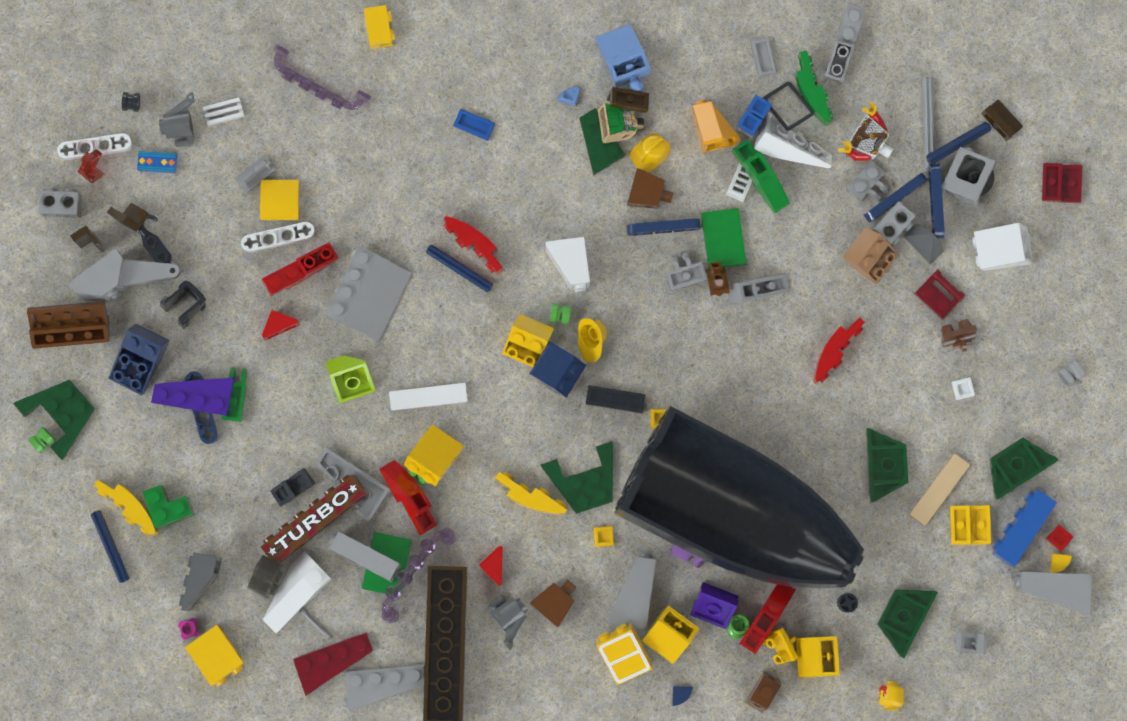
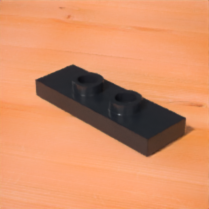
[585,385,645,414]

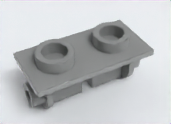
[234,155,276,193]

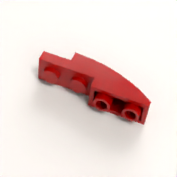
[443,216,503,275]
[261,242,339,296]
[813,317,865,384]
[379,460,437,535]
[739,584,796,655]

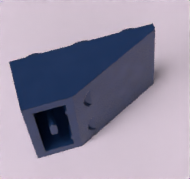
[108,323,170,396]

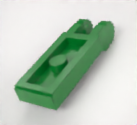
[222,367,247,422]

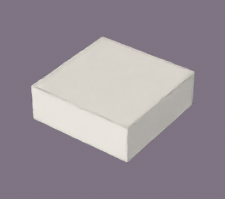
[951,377,975,400]

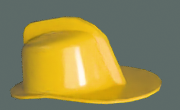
[629,133,670,172]
[578,318,608,363]

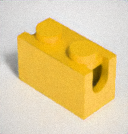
[364,5,396,49]

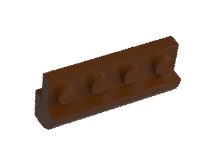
[27,301,110,349]

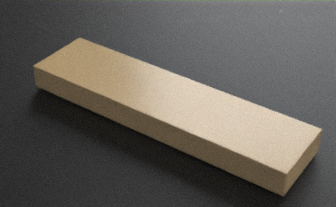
[909,453,970,526]

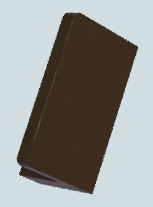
[607,87,649,113]
[981,100,1023,142]
[107,203,149,232]
[70,225,105,252]

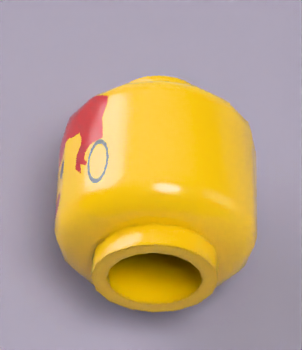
[879,681,905,711]

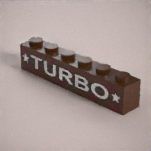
[261,475,369,565]

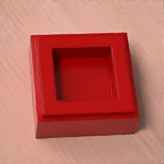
[1046,524,1073,552]

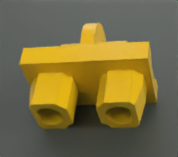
[765,627,798,664]

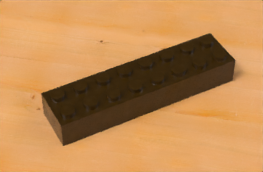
[423,566,468,721]

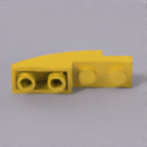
[495,472,567,514]
[94,480,159,536]

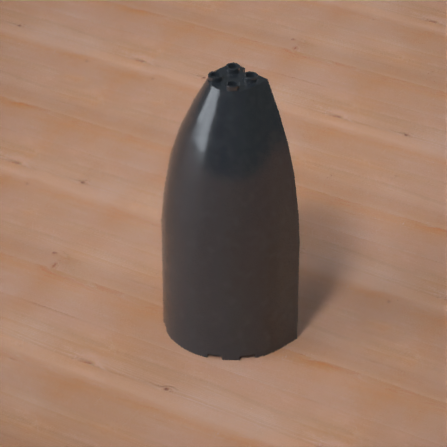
[614,406,864,588]

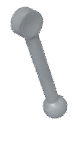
[300,609,331,640]

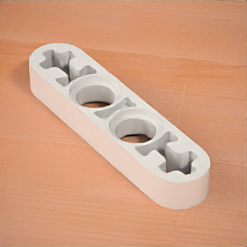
[57,133,132,160]
[241,222,315,253]

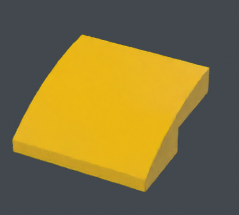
[260,180,300,220]
[950,505,992,545]

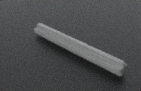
[922,77,936,170]

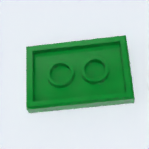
[701,208,747,269]
[362,532,412,597]

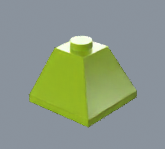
[325,355,376,403]

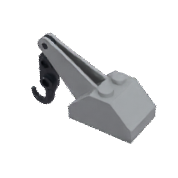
[68,214,181,302]

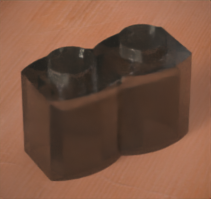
[247,555,284,599]

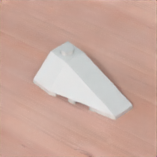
[754,112,832,169]
[263,551,332,634]

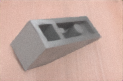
[728,273,789,303]

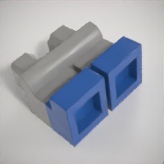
[736,95,772,139]

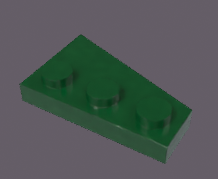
[579,108,626,176]

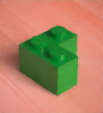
[142,485,195,529]

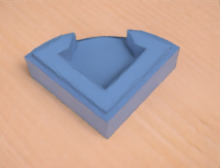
[557,87,581,106]

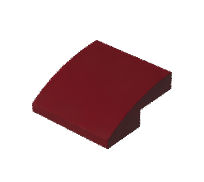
[1042,163,1083,204]

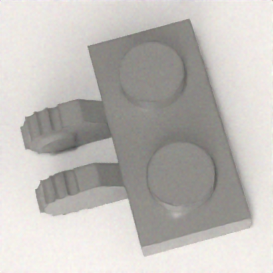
[846,161,889,202]
[665,251,708,291]

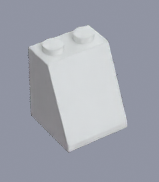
[972,223,1033,271]
[546,237,590,293]

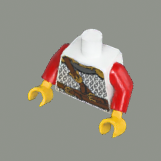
[838,102,894,161]

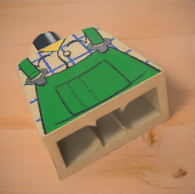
[598,102,644,143]

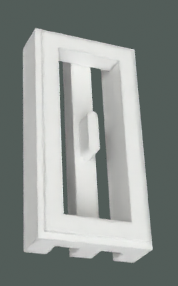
[202,97,245,126]

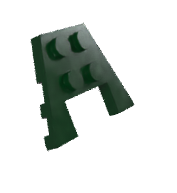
[13,380,95,461]
[541,441,613,514]

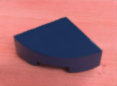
[672,686,693,706]

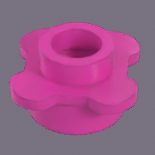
[178,618,200,640]

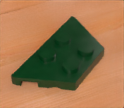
[866,428,909,503]
[989,438,1059,500]
[877,590,938,659]

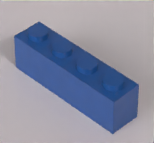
[992,489,1057,567]

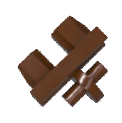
[706,262,730,296]
[941,319,977,352]

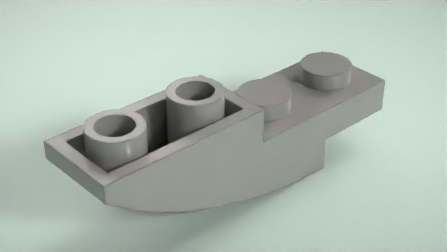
[825,4,866,82]

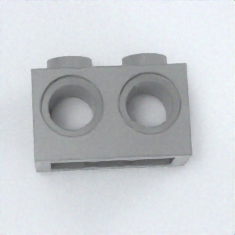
[38,188,82,218]
[873,201,915,245]

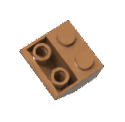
[843,227,898,284]

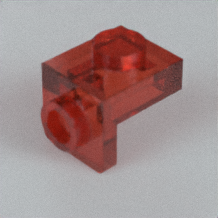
[78,149,104,183]

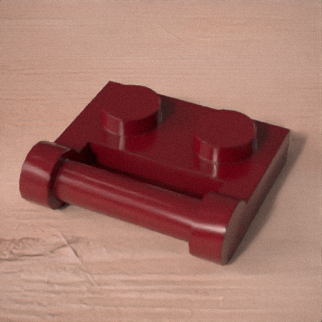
[914,269,965,320]

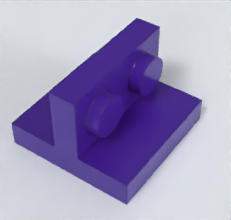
[690,582,739,629]

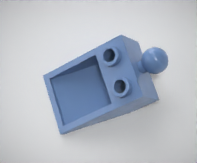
[595,24,651,92]

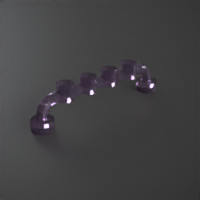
[273,44,371,110]
[382,528,457,624]

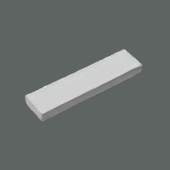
[389,383,468,411]

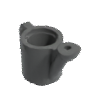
[159,92,195,147]
[488,595,528,650]

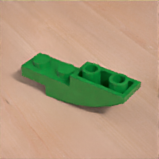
[795,50,833,126]
[732,139,790,214]

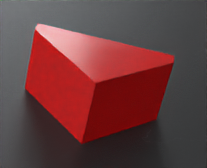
[262,310,300,341]
[479,546,503,586]

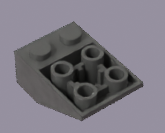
[179,552,222,611]

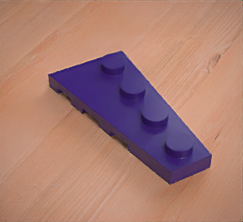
[151,378,235,416]

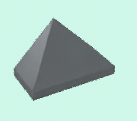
[904,224,944,264]

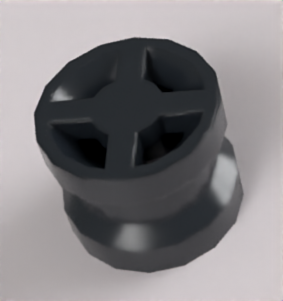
[121,92,140,112]
[837,593,858,613]

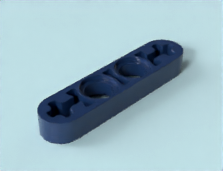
[928,164,945,238]
[863,172,928,223]
[626,219,701,236]
[185,371,218,444]

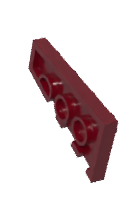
[293,632,373,696]

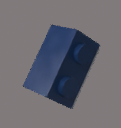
[529,341,587,398]

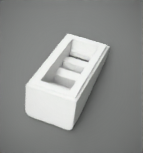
[726,163,753,202]

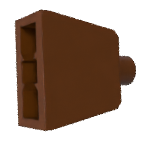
[627,168,674,209]
[530,579,576,628]
[745,671,781,713]

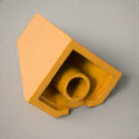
[692,100,740,153]

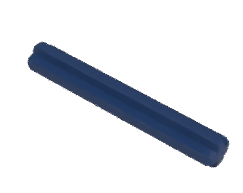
[926,122,991,165]
[426,244,493,292]
[91,510,129,583]

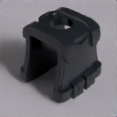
[160,281,206,329]

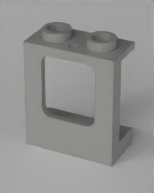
[942,147,996,207]

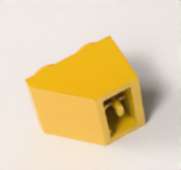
[502,313,554,367]
[642,605,700,664]
[796,636,840,677]

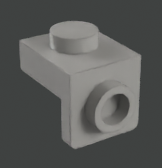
[955,632,988,654]

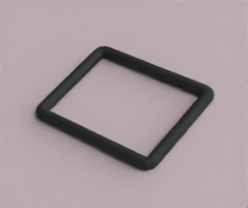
[762,82,814,131]

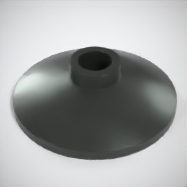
[957,159,995,196]

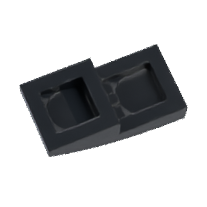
[270,468,315,507]

